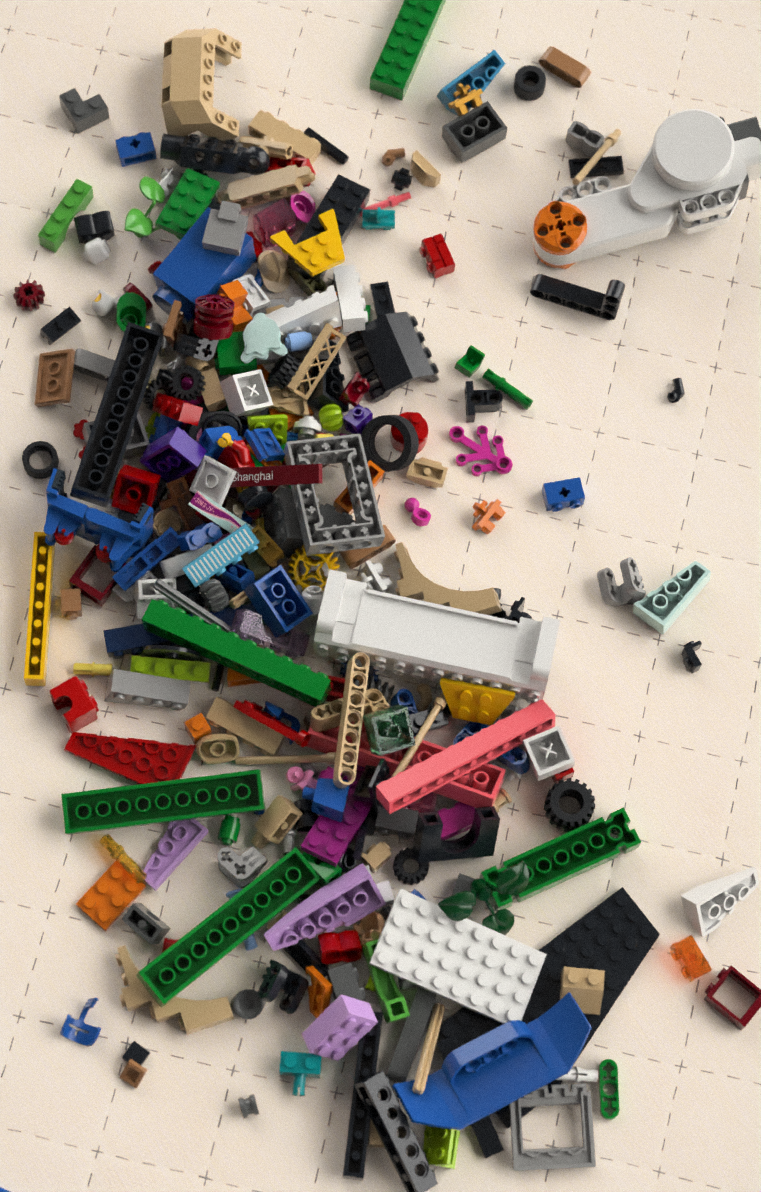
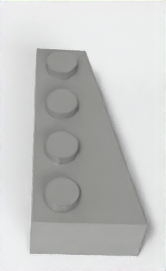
[104,669,191,710]

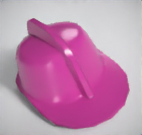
[287,190,316,223]

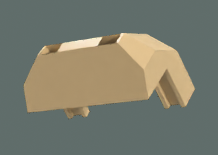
[161,28,242,141]

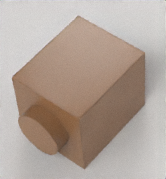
[61,588,82,620]

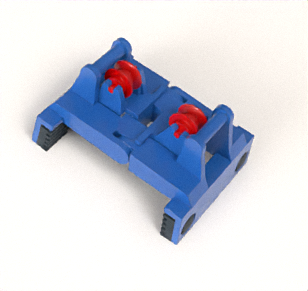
[44,468,153,572]

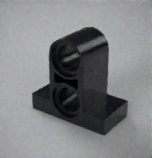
[464,381,503,423]

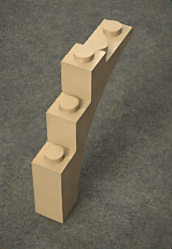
[394,542,502,615]
[115,946,234,1035]

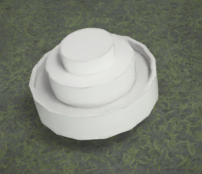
[294,416,322,438]

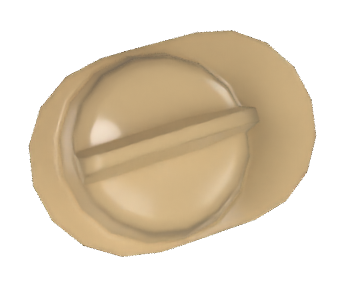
[257,250,290,293]

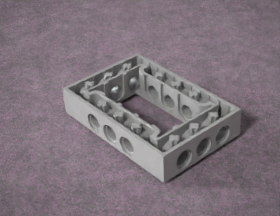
[283,434,385,555]

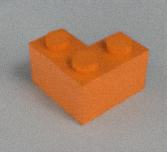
[216,280,253,332]

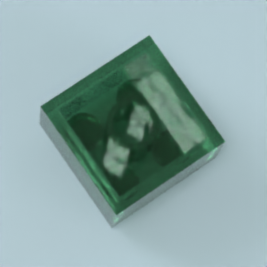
[363,704,416,756]

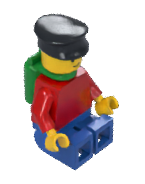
[197,426,273,512]

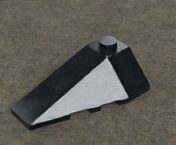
[307,339,349,412]

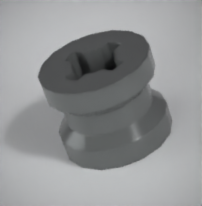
[238,1094,259,1119]

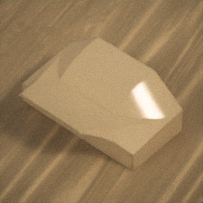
[410,150,441,187]
[406,457,448,488]

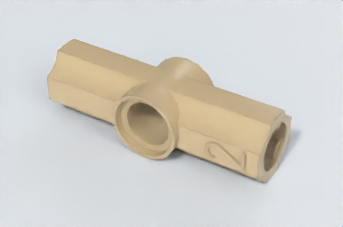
[239,135,293,160]

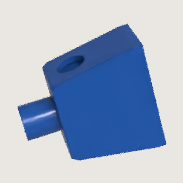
[302,778,350,822]

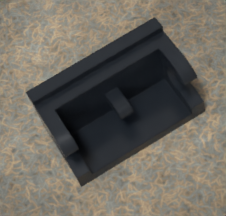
[40,306,81,345]

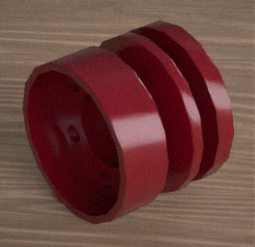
[193,295,234,340]

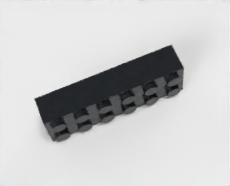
[287,174,371,283]

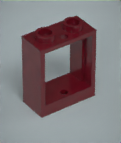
[69,545,126,607]
[703,966,761,1031]

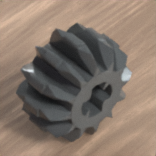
[200,579,229,613]

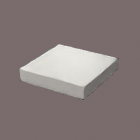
[189,455,237,506]

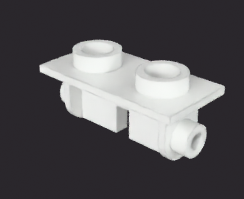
[157,165,181,198]

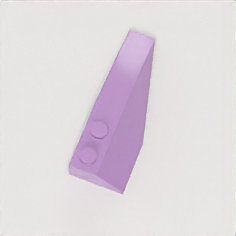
[264,863,386,951]

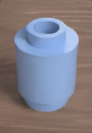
[284,331,313,352]

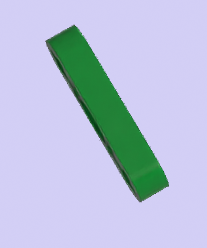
[598,1059,619,1120]

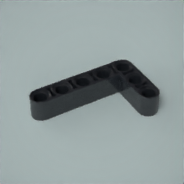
[530,274,625,320]

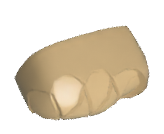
[196,734,239,764]

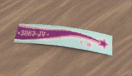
[188,491,254,533]

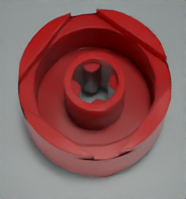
[390,412,429,454]

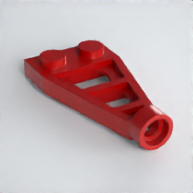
[233,699,311,747]

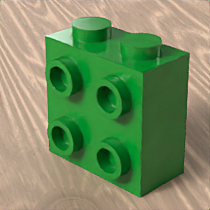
[214,331,257,375]

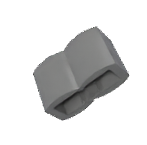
[565,121,605,158]

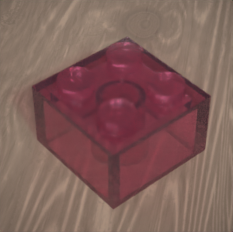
[253,198,296,249]

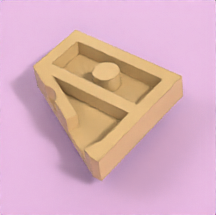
[268,383,309,417]

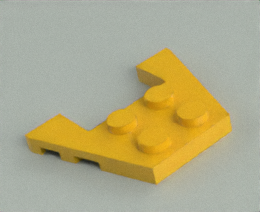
[270,209,345,276]

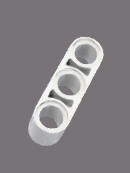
[159,543,213,579]

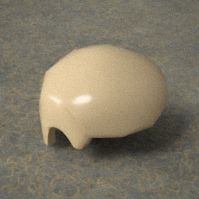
[153,509,181,538]

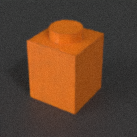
[184,713,212,745]

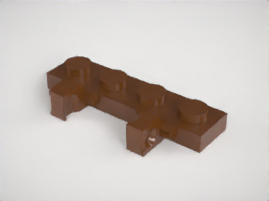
[159,476,214,546]

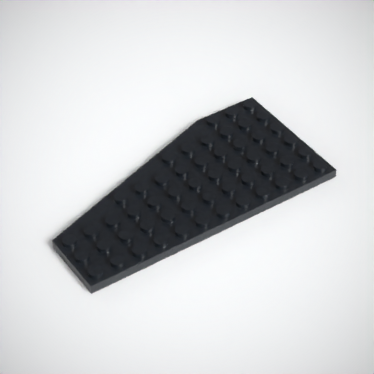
[438,887,660,1129]

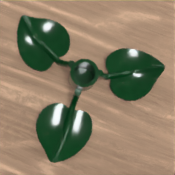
[438,861,529,935]

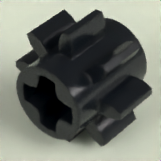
[391,167,413,191]

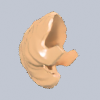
[353,911,385,945]

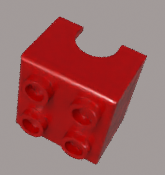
[49,676,99,733]

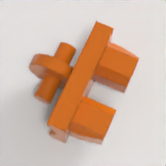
[472,499,506,534]

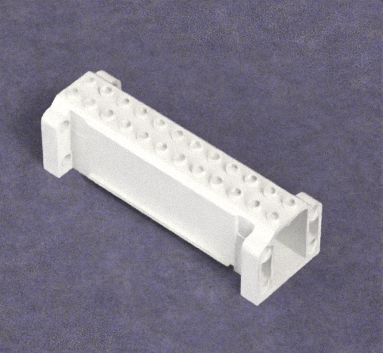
[313,569,561,704]

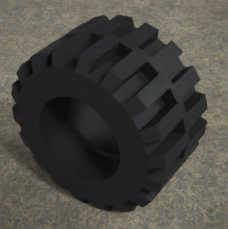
[544,778,595,832]

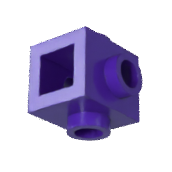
[343,404,373,434]

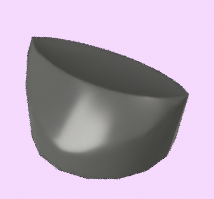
[230,989,266,1020]

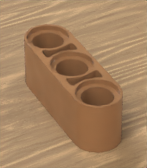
[539,46,591,88]
[340,525,396,569]

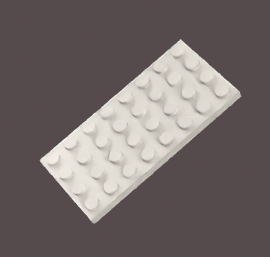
[369,889,547,1024]

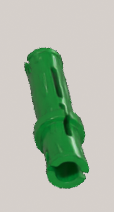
[482,368,534,410]

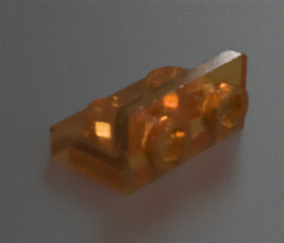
[670,935,712,982]

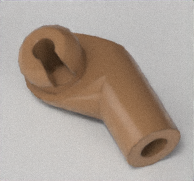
[382,148,405,166]

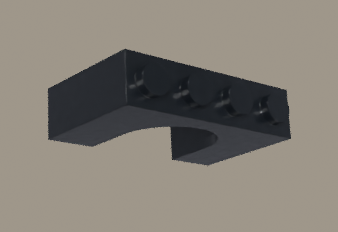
[412,806,500,863]

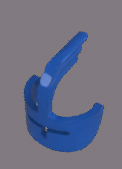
[264,701,300,745]
[60,997,101,1046]

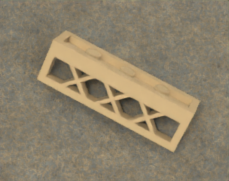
[287,323,347,401]

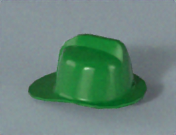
[116,292,146,333]

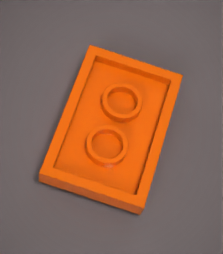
[76,860,146,932]

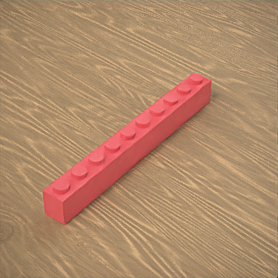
[376,699,556,814]

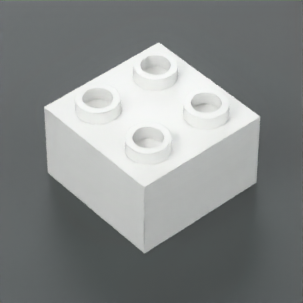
[220,369,273,417]
[522,725,575,781]

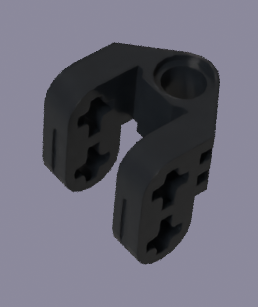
[172,323,219,361]
[258,960,309,1014]

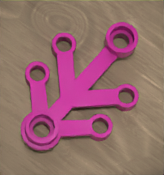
[449,425,513,476]

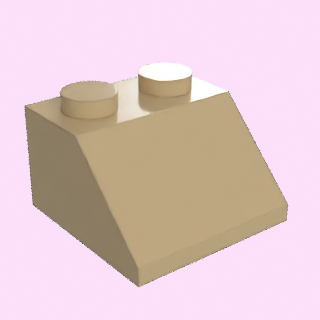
[560,967,605,1015]

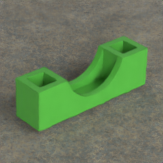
[38,178,94,253]
[361,939,410,1024]

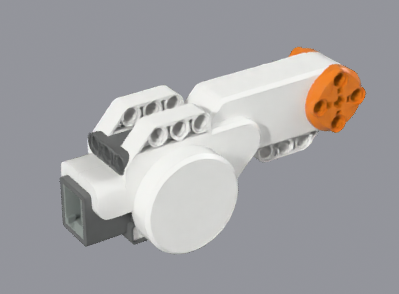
[533,109,761,269]

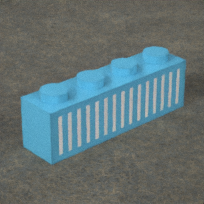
[182,523,260,588]

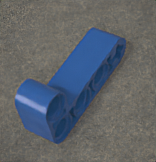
[453,721,530,774]

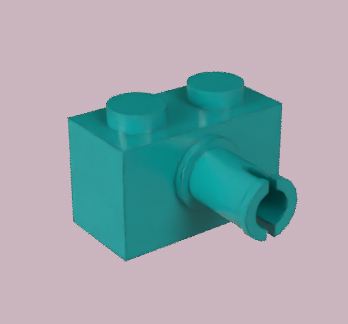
[279,1051,322,1096]

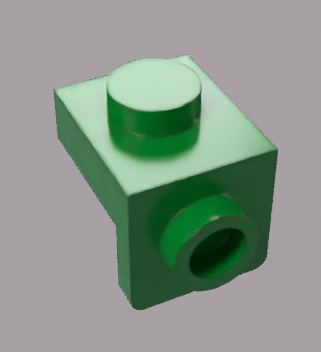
[454,345,485,378]

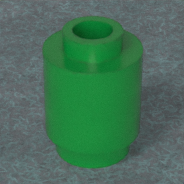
[217,815,241,846]

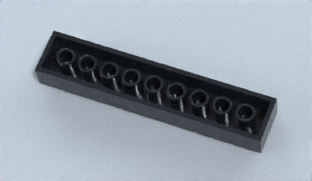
[70,322,164,508]

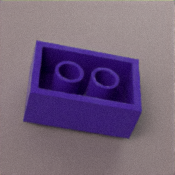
[139,427,207,482]

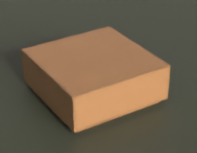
[120,1059,148,1088]

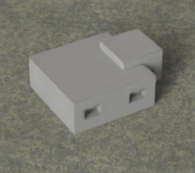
[202,201,248,256]

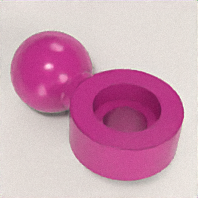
[404,498,431,526]

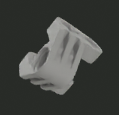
[597,557,646,607]
[217,847,268,888]

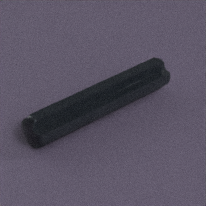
[304,127,349,165]

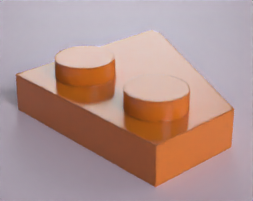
[306,966,333,1018]

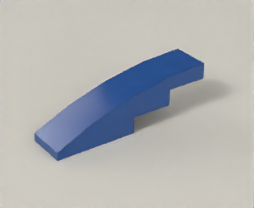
[112,527,179,591]

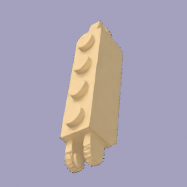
[218,165,315,209]

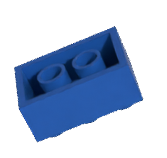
[244,565,313,638]

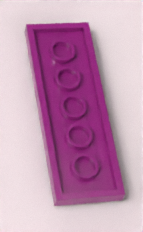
[300,765,373,867]

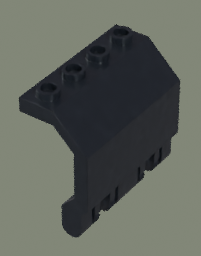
[346,311,440,403]

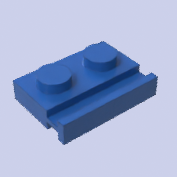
[244,428,285,462]

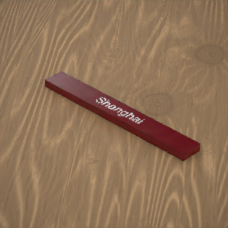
[186,464,323,488]

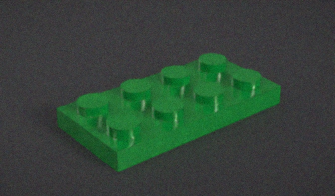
[155,168,220,238]

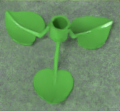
[124,176,182,240]

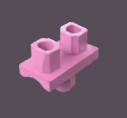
[286,766,317,792]

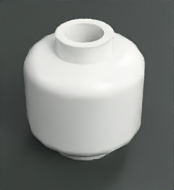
[82,238,111,265]
[301,586,324,616]

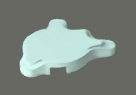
[241,313,288,363]

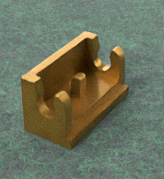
[252,524,285,568]

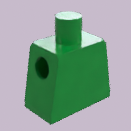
[302,852,342,888]

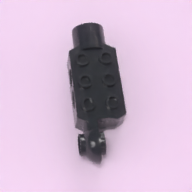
[160,134,270,175]

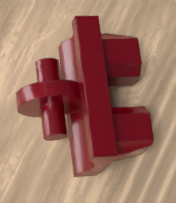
[339,371,370,407]

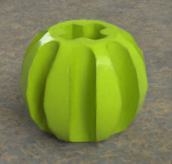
[319,404,344,432]

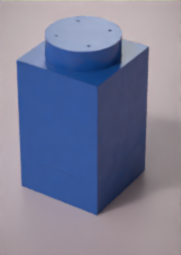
[152,207,256,324]

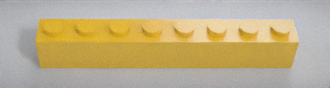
[24,532,55,686]

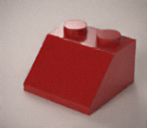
[111,464,161,514]

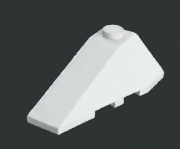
[681,867,759,937]

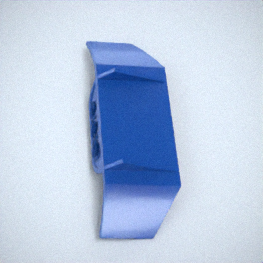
[392,992,592,1130]

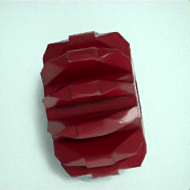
[13,279,45,311]

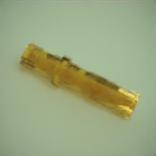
[100,834,147,884]

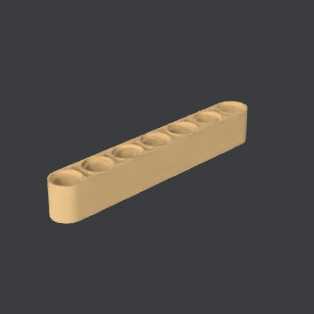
[333,652,370,789]

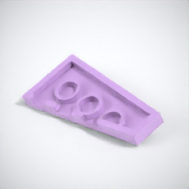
[140,819,209,891]

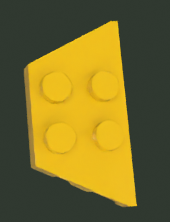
[440,677,516,725]

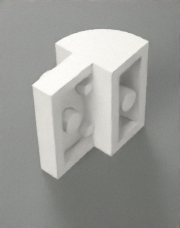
[134,578,176,619]

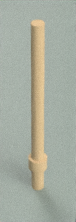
[573,129,621,185]
[392,691,447,777]
[235,752,350,765]

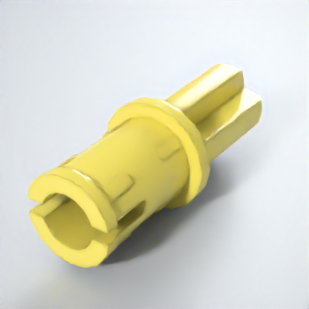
[73,662,112,677]

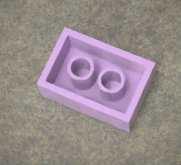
[302,994,378,1061]

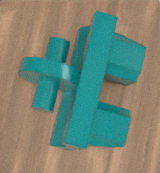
[362,207,395,230]

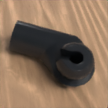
[667,378,685,403]

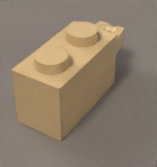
[251,795,303,849]

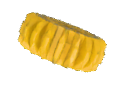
[288,545,340,591]

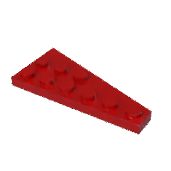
[64,732,196,784]

